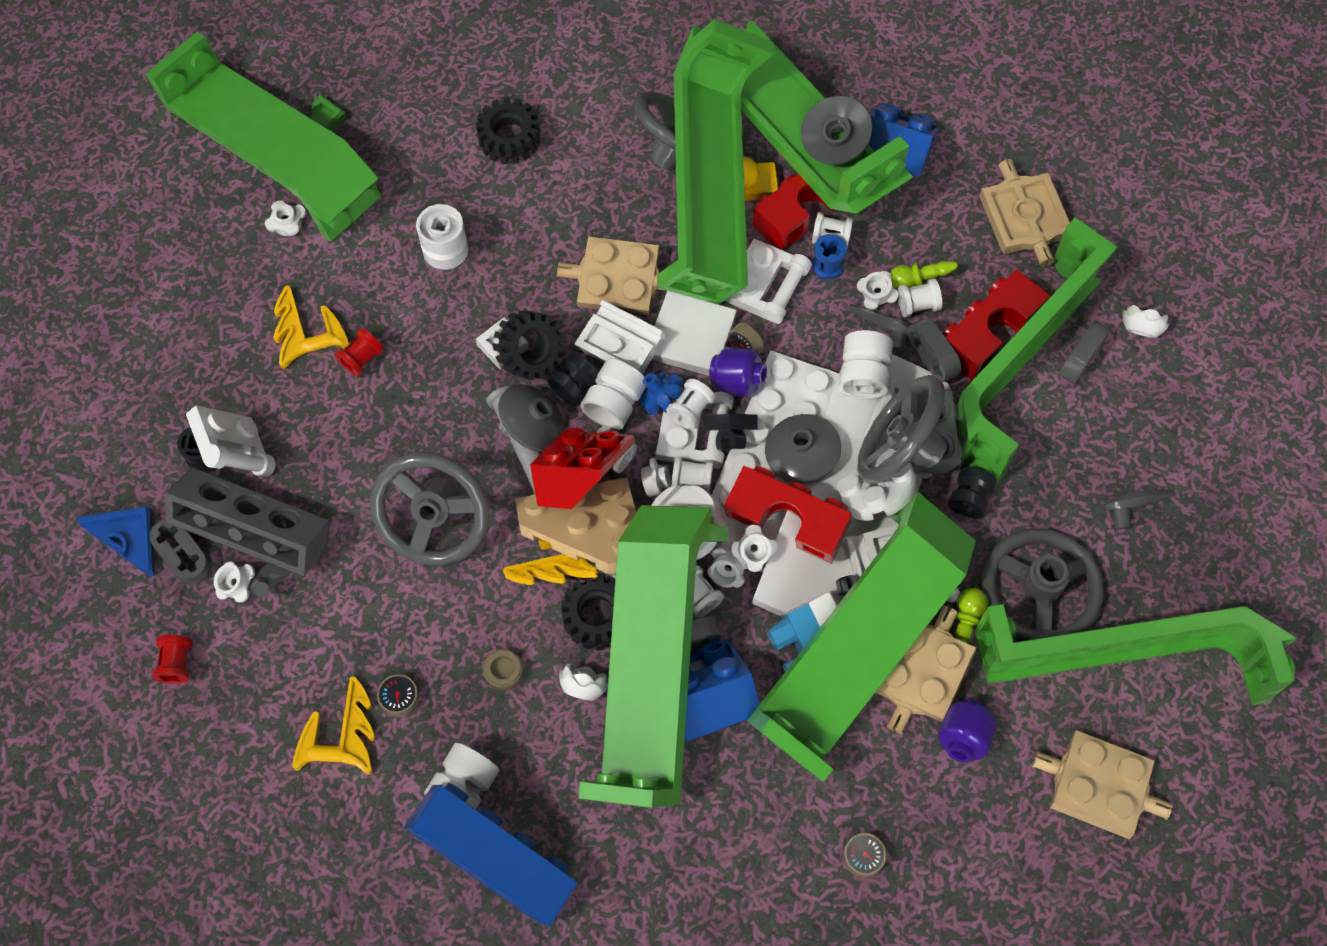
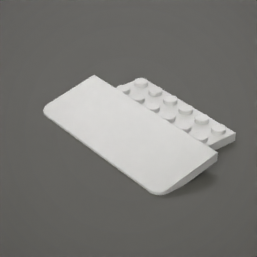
[708,350,951,616]

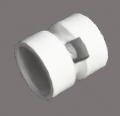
[416,204,469,270]
[839,330,893,399]
[580,359,646,430]
[424,742,500,809]

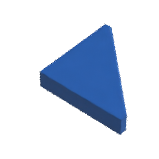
[77,506,155,577]

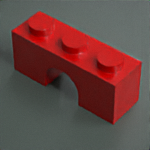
[753,174,835,251]
[943,269,1050,381]
[723,465,852,564]

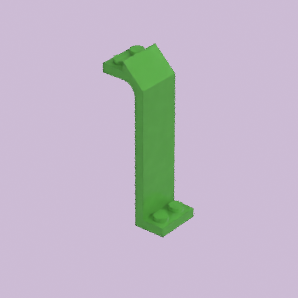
[658,19,774,305]
[741,20,913,214]
[145,32,381,242]
[956,217,1117,485]
[747,492,976,782]
[579,505,728,808]
[974,604,1298,705]

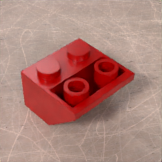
[530,428,635,509]

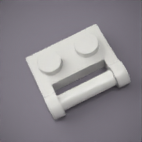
[725,239,812,324]
[656,392,734,469]
[186,405,275,477]

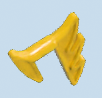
[273,286,349,369]
[503,539,598,585]
[292,676,376,775]

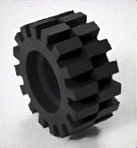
[476,97,540,164]
[493,310,566,380]
[561,574,615,651]

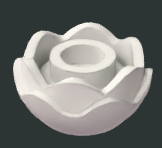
[1122,305,1169,338]
[559,664,608,701]

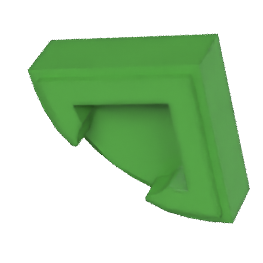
[311,94,346,132]

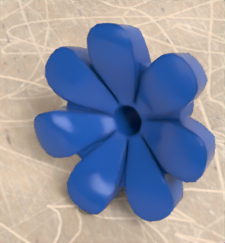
[639,372,684,415]

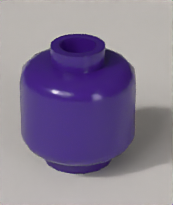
[709,347,767,397]
[938,699,997,762]

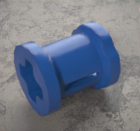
[812,234,847,279]

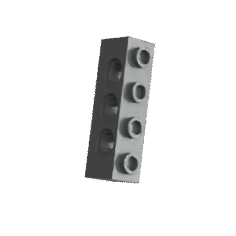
[166,467,329,576]

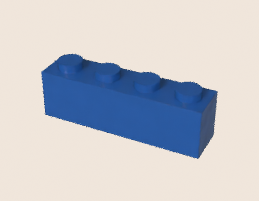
[403,783,578,927]

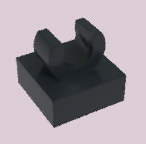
[704,414,758,450]

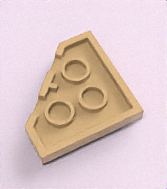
[515,478,636,574]

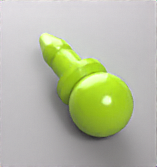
[890,261,958,290]
[955,587,989,644]

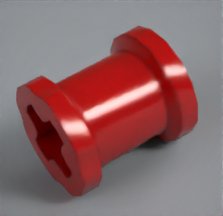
[334,328,384,377]
[152,635,193,684]

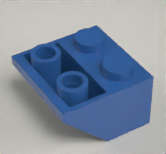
[868,103,941,177]
[685,639,760,742]

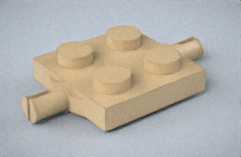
[979,159,1070,267]
[557,236,668,316]
[875,606,976,734]
[1032,730,1173,839]

